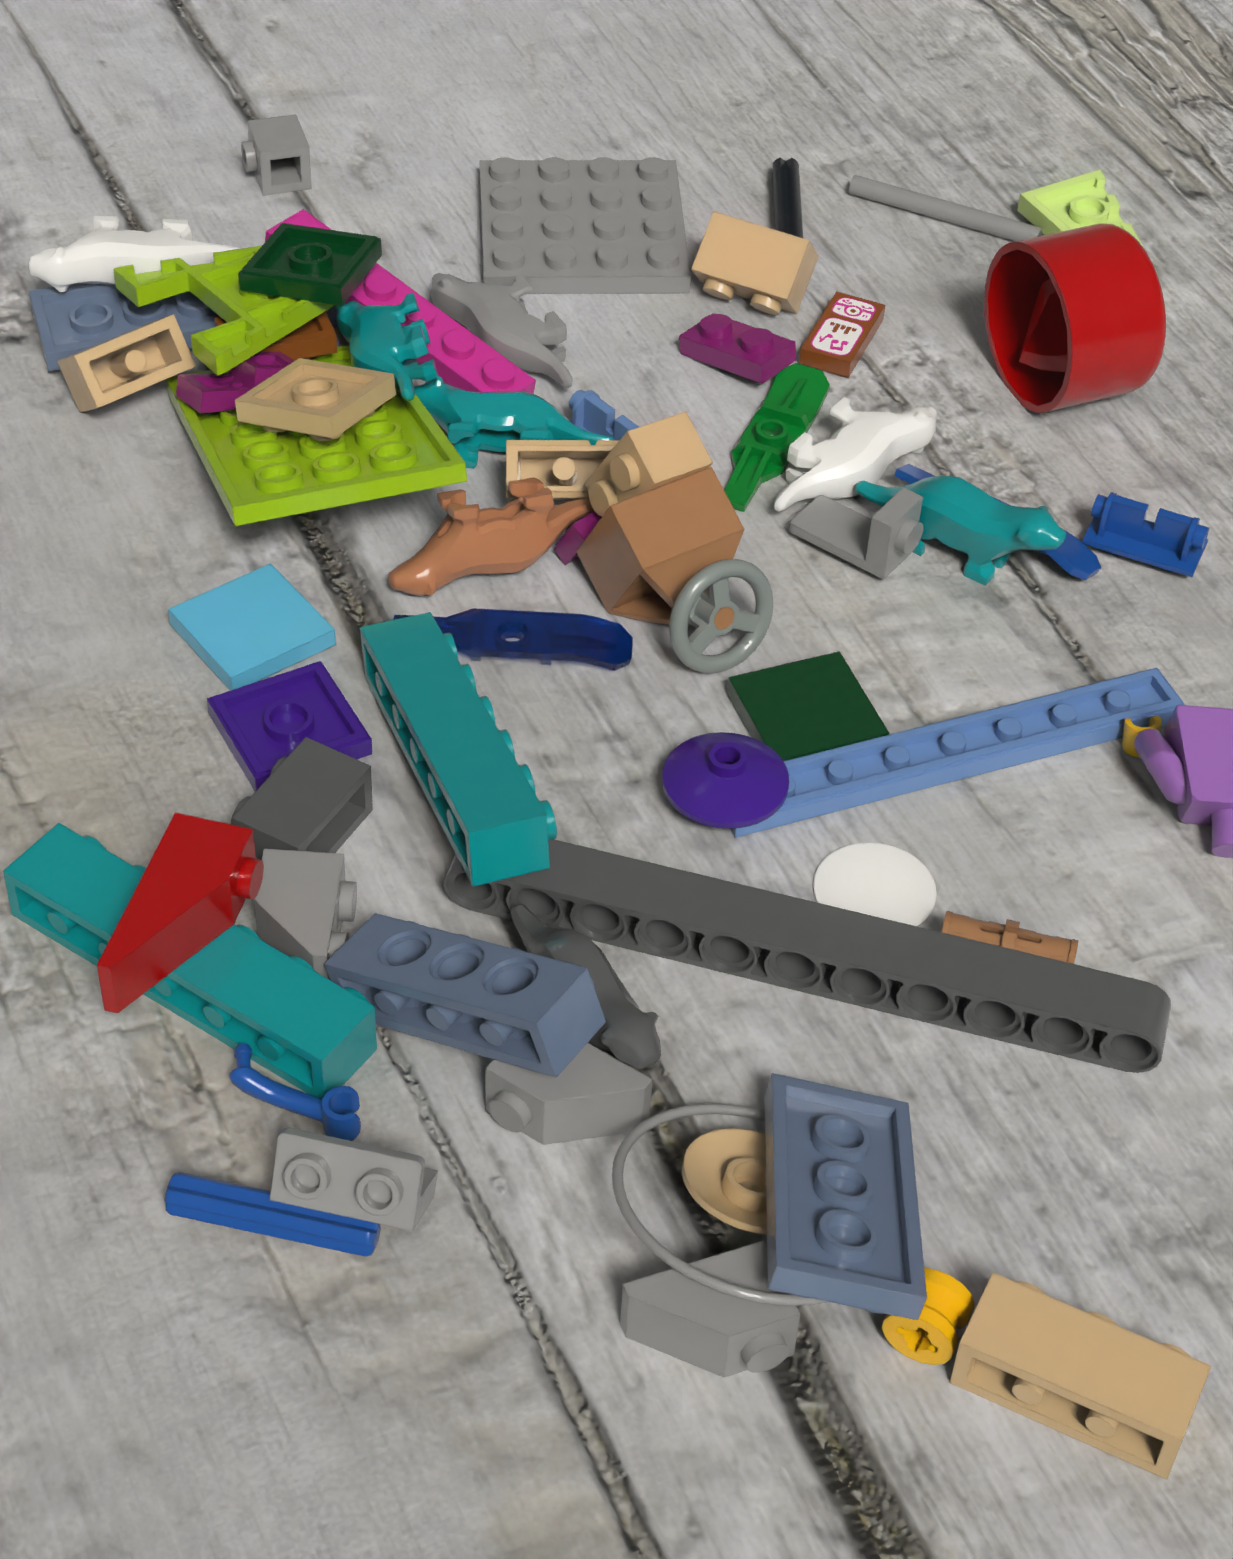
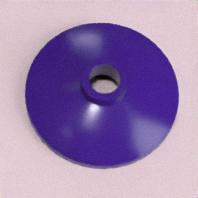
[662,732,789,829]

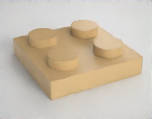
[235,358,396,441]

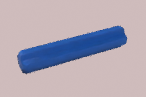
[165,1172,381,1257]

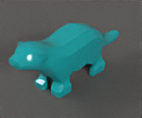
[336,293,438,401]
[414,376,614,469]
[855,475,1066,586]

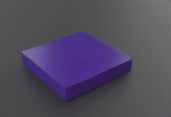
[207,661,372,792]

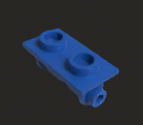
[1082,492,1209,577]

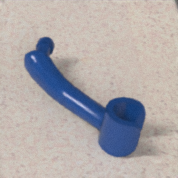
[229,1043,361,1141]

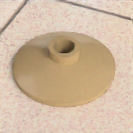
[682,1128,767,1234]

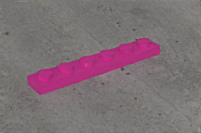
[265,209,536,394]

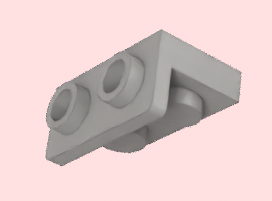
[270,1128,438,1231]

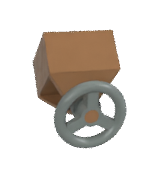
[577,467,773,673]

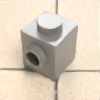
[241,114,312,196]

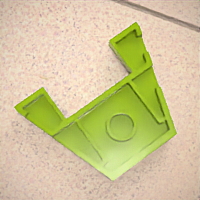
[113,245,335,376]

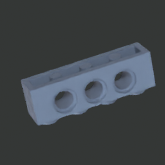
[324,913,606,1078]

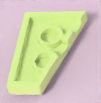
[1017,169,1144,248]

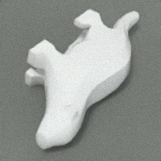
[28,216,241,292]
[774,397,937,512]

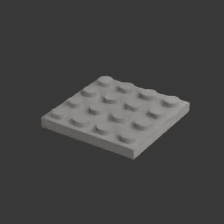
[479,157,691,294]

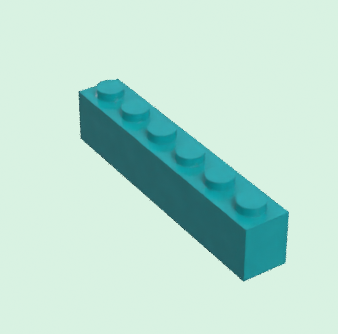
[360,612,557,887]
[3,823,377,1099]

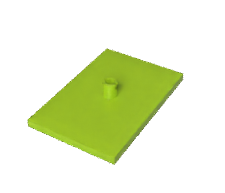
[166,345,467,526]

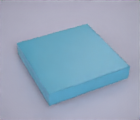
[168,563,336,691]

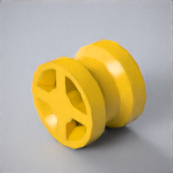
[882,1268,975,1365]

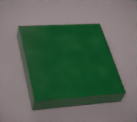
[238,223,382,306]
[727,651,889,761]

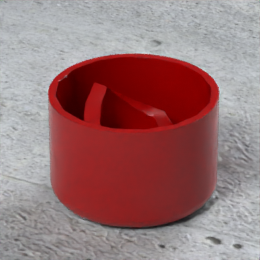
[984,224,1166,413]

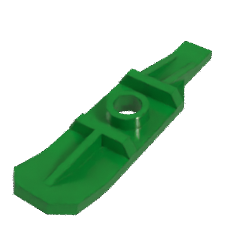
[724,363,830,512]

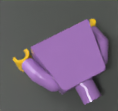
[1122,705,1233,858]

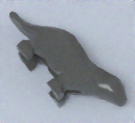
[510,904,662,1069]

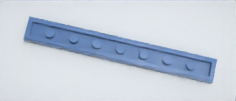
[730,668,1185,838]

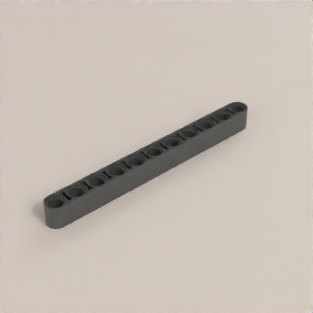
[443,839,1171,1073]

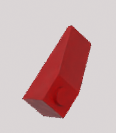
[97,812,264,1013]

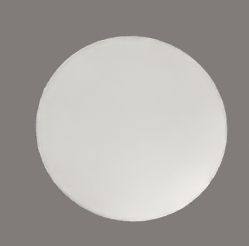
[813,843,937,926]

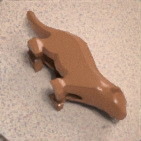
[388,477,594,596]

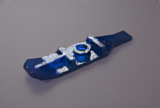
[394,608,633,671]

